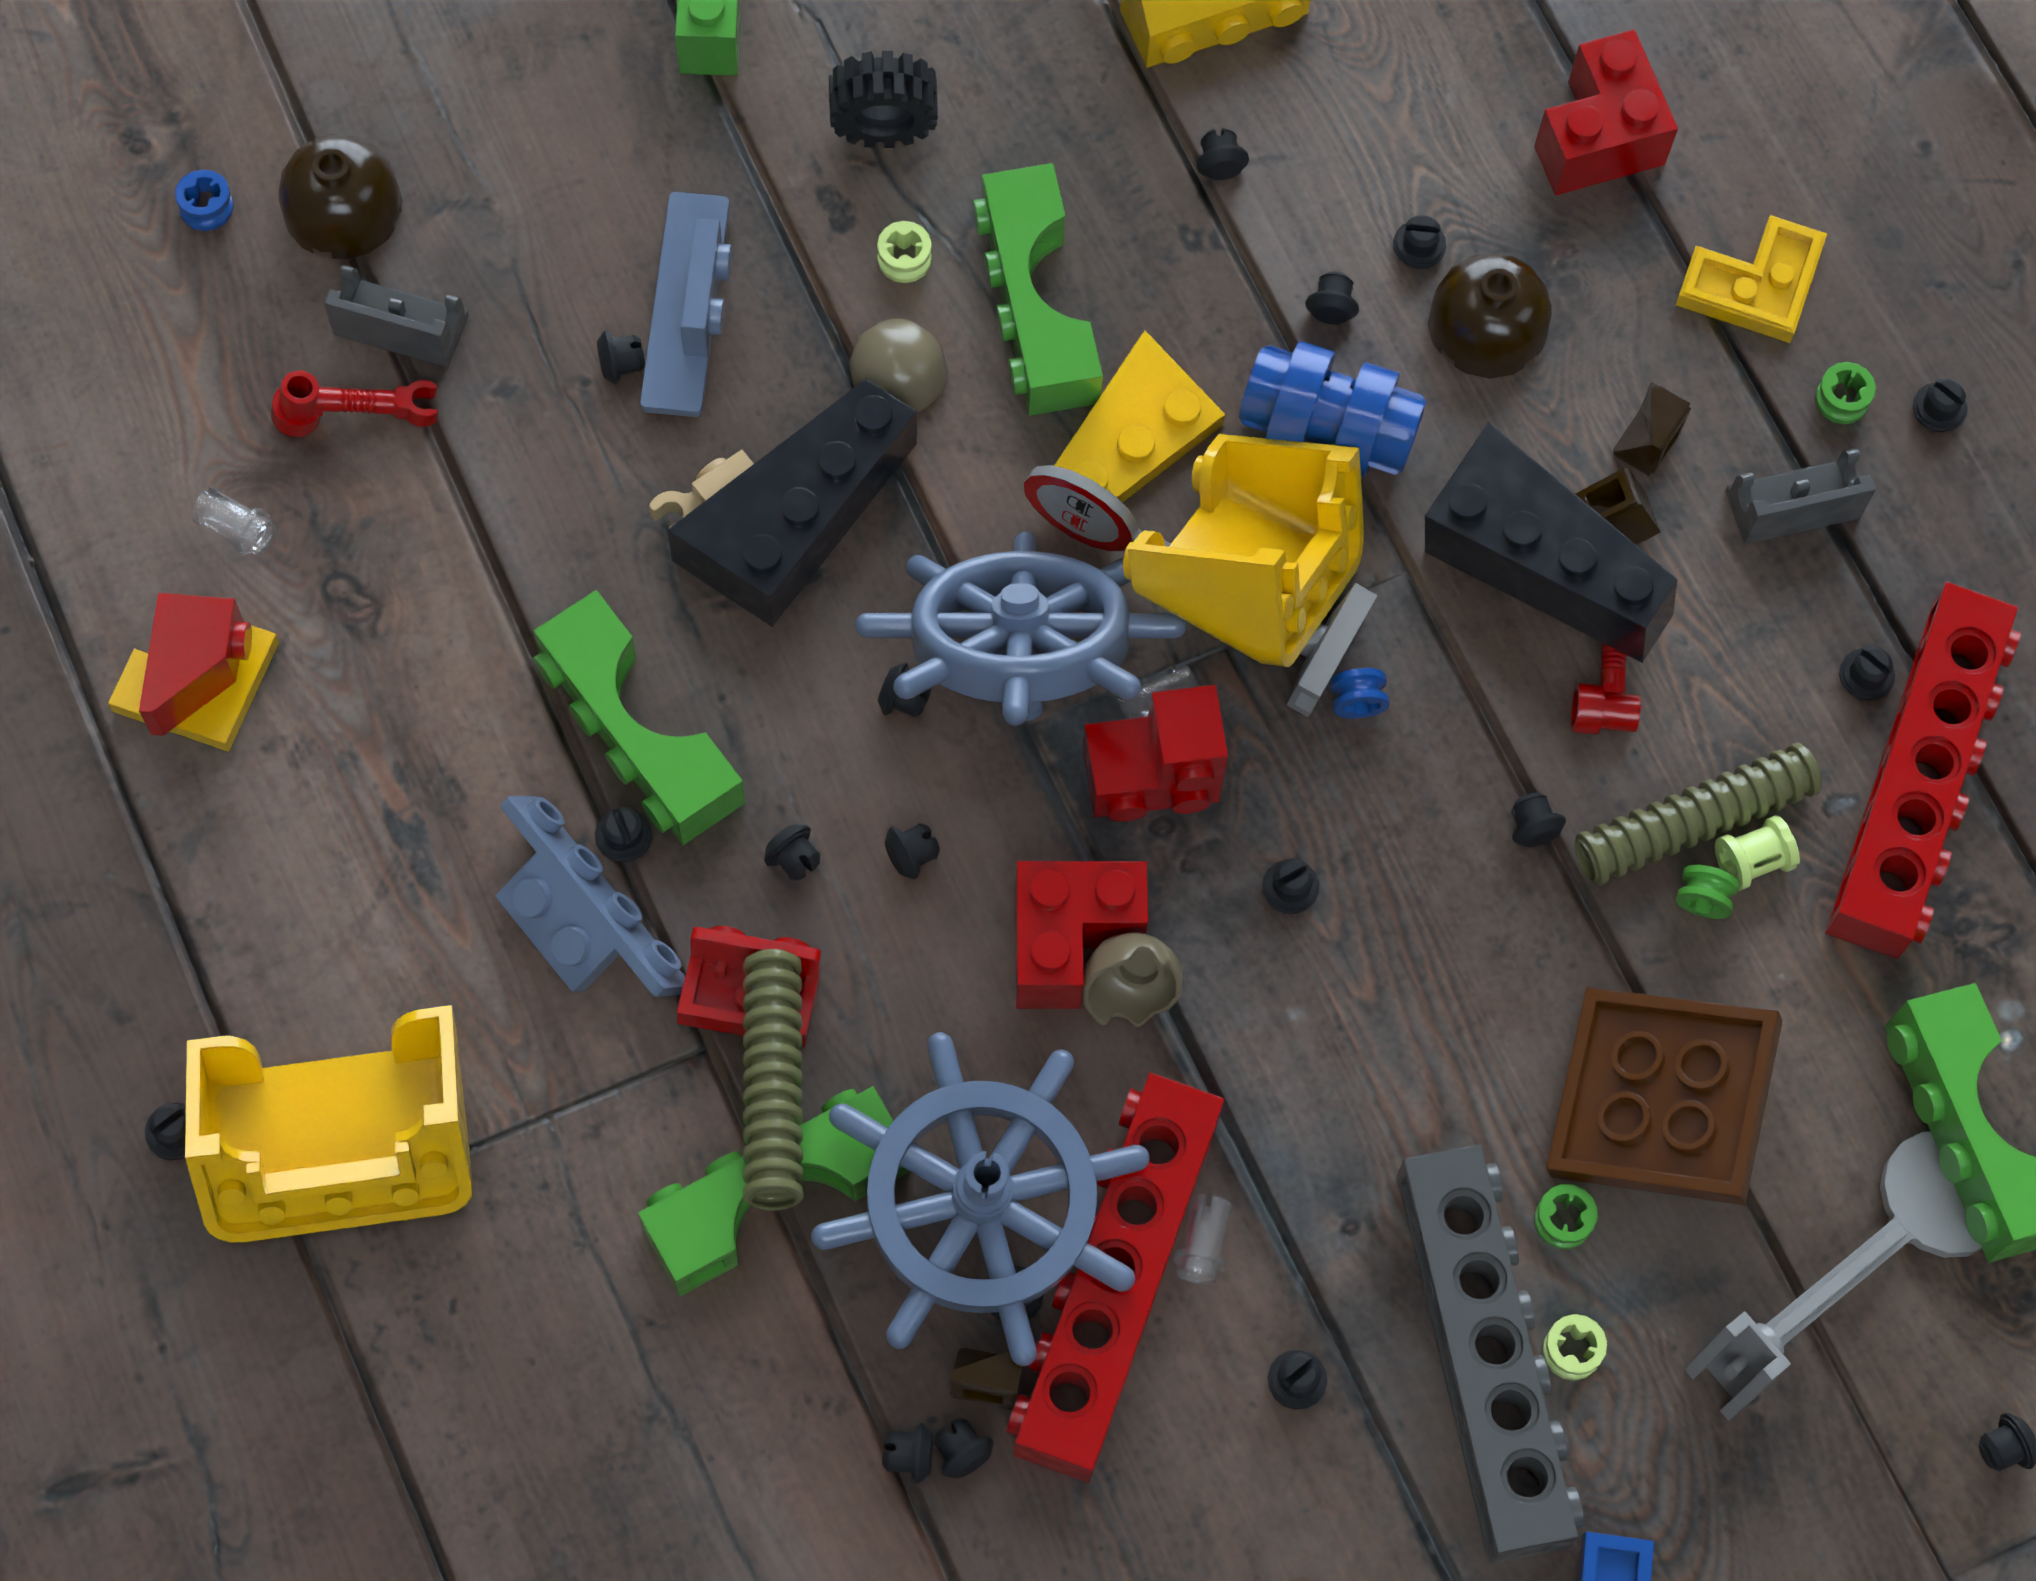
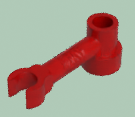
[271,370,439,437]
[1570,643,1641,735]

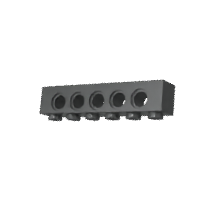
[1396,1144,1584,1564]

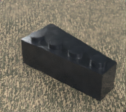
[668,379,917,627]
[1425,422,1677,663]

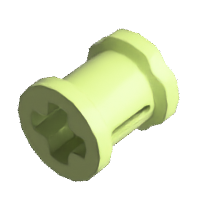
[1715,815,1800,891]

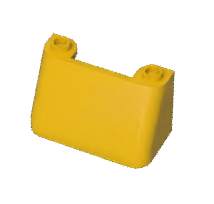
[1123,434,1364,667]
[185,1005,472,1243]

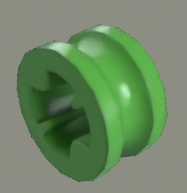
[1815,362,1876,424]
[1675,865,1740,919]
[1534,1184,1598,1250]

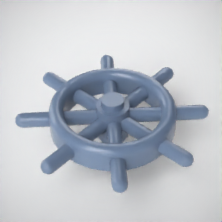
[855,532,1187,726]
[811,1032,1150,1366]

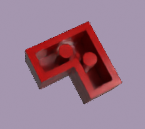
[1534,29,1678,196]
[1082,685,1228,822]
[1015,861,1148,1009]

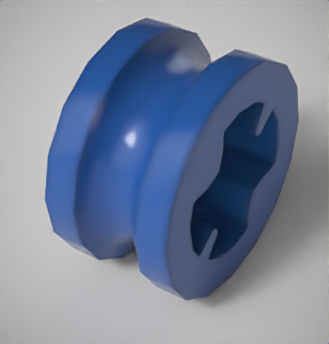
[175,169,234,231]
[1330,668,1390,719]

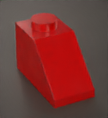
[139,593,252,736]

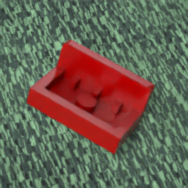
[677,926,821,1047]

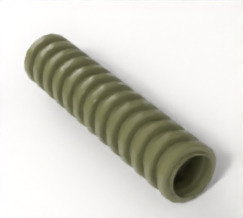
[1575,742,1822,886]
[743,949,804,1211]

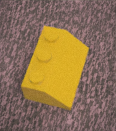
[1120,0,1311,68]

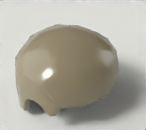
[848,319,949,412]
[1083,933,1183,1027]

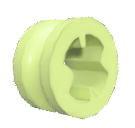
[877,221,932,283]
[1542,1314,1607,1381]

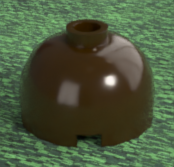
[279,134,403,260]
[1428,253,1552,379]

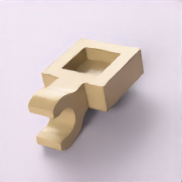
[649,449,754,529]

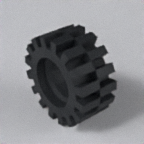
[829,50,938,148]

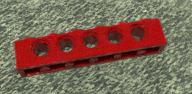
[1825,581,2021,960]
[1006,1072,1225,1483]

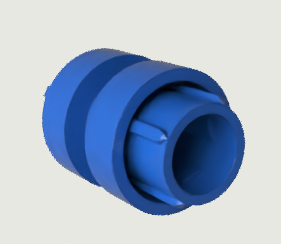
[1239,340,1426,479]

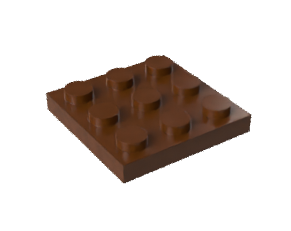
[1546,987,1783,1205]

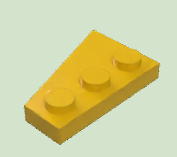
[1054,330,1225,503]

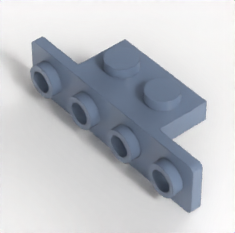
[640,192,732,417]
[495,796,685,997]

